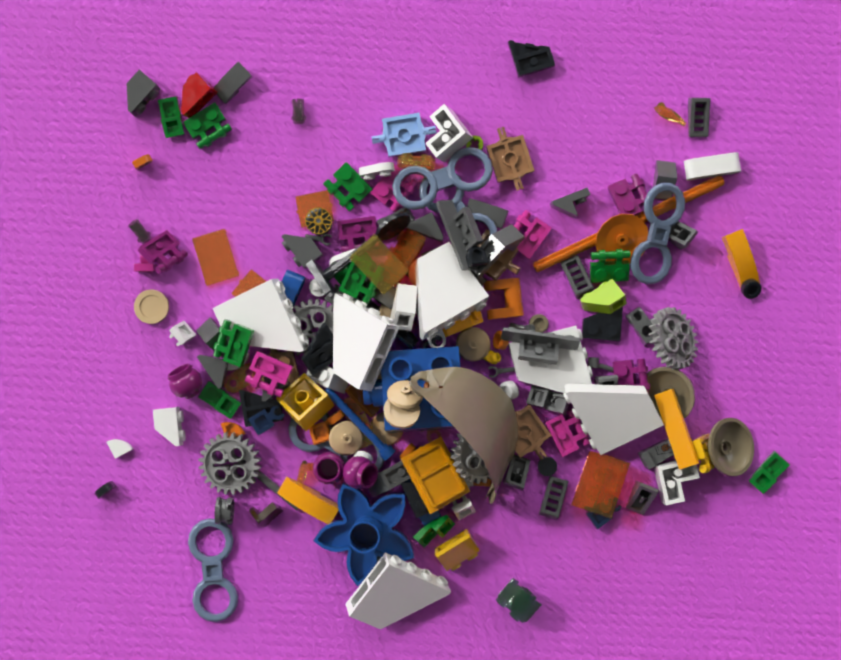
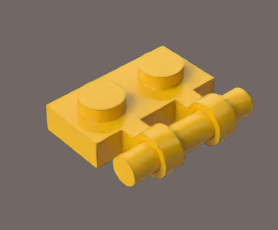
[692,433,715,473]

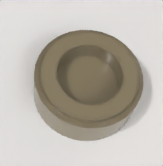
[529,314,549,333]

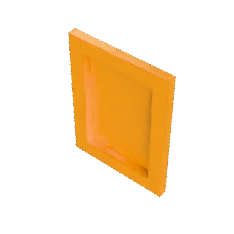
[400,437,471,514]

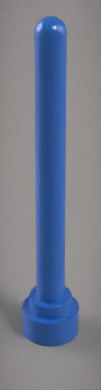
[325,388,396,461]

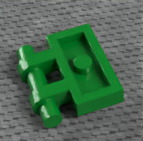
[183,102,232,150]
[323,162,373,212]
[589,249,631,283]
[339,255,385,304]
[213,319,254,367]

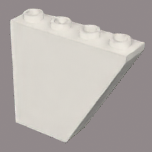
[414,242,489,340]
[213,278,309,352]
[333,293,399,391]
[508,326,593,393]
[563,384,664,455]
[346,553,451,629]

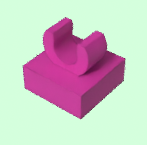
[134,254,157,272]

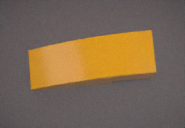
[721,229,760,288]
[277,476,339,524]

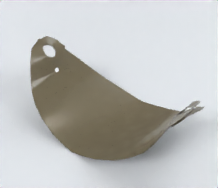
[409,367,518,504]

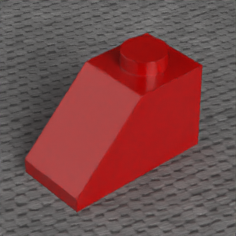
[181,72,218,118]

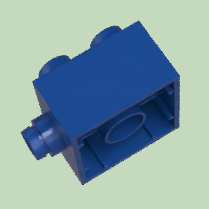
[363,346,460,433]

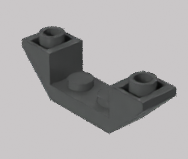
[470,224,526,286]
[368,461,410,497]

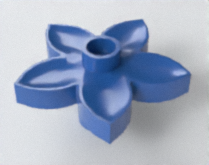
[313,483,415,586]

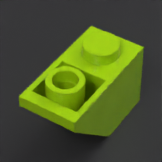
[580,279,627,314]

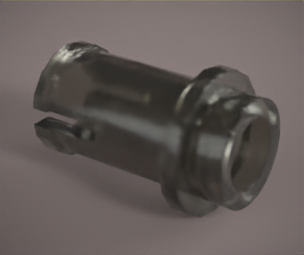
[291,98,306,124]
[128,219,152,244]

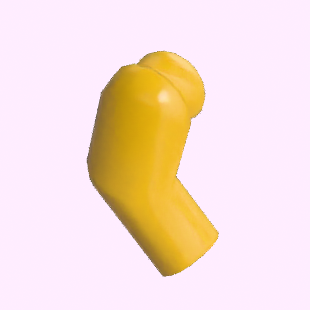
[483,350,501,364]

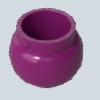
[168,364,202,399]
[313,452,345,484]
[343,456,378,489]

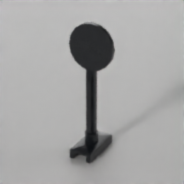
[306,212,411,298]

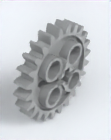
[293,299,334,356]
[649,307,698,370]
[198,432,261,495]
[451,433,491,484]

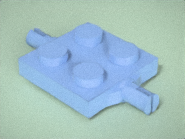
[371,113,437,158]

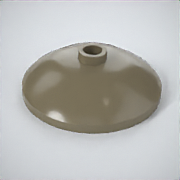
[647,366,695,424]
[708,418,754,476]

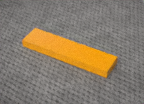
[654,389,699,470]

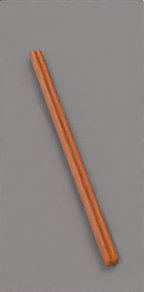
[533,175,725,272]

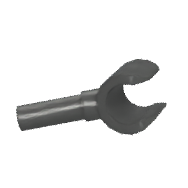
[305,234,332,246]
[509,323,535,330]
[588,357,614,372]
[488,366,515,378]

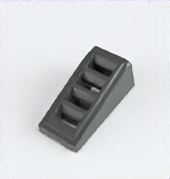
[688,98,711,137]
[560,255,594,299]
[539,476,569,520]

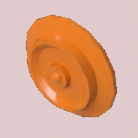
[595,214,648,264]

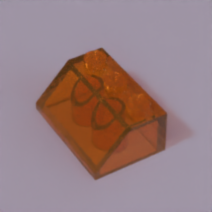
[375,228,427,289]
[571,451,630,519]

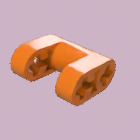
[484,278,524,320]

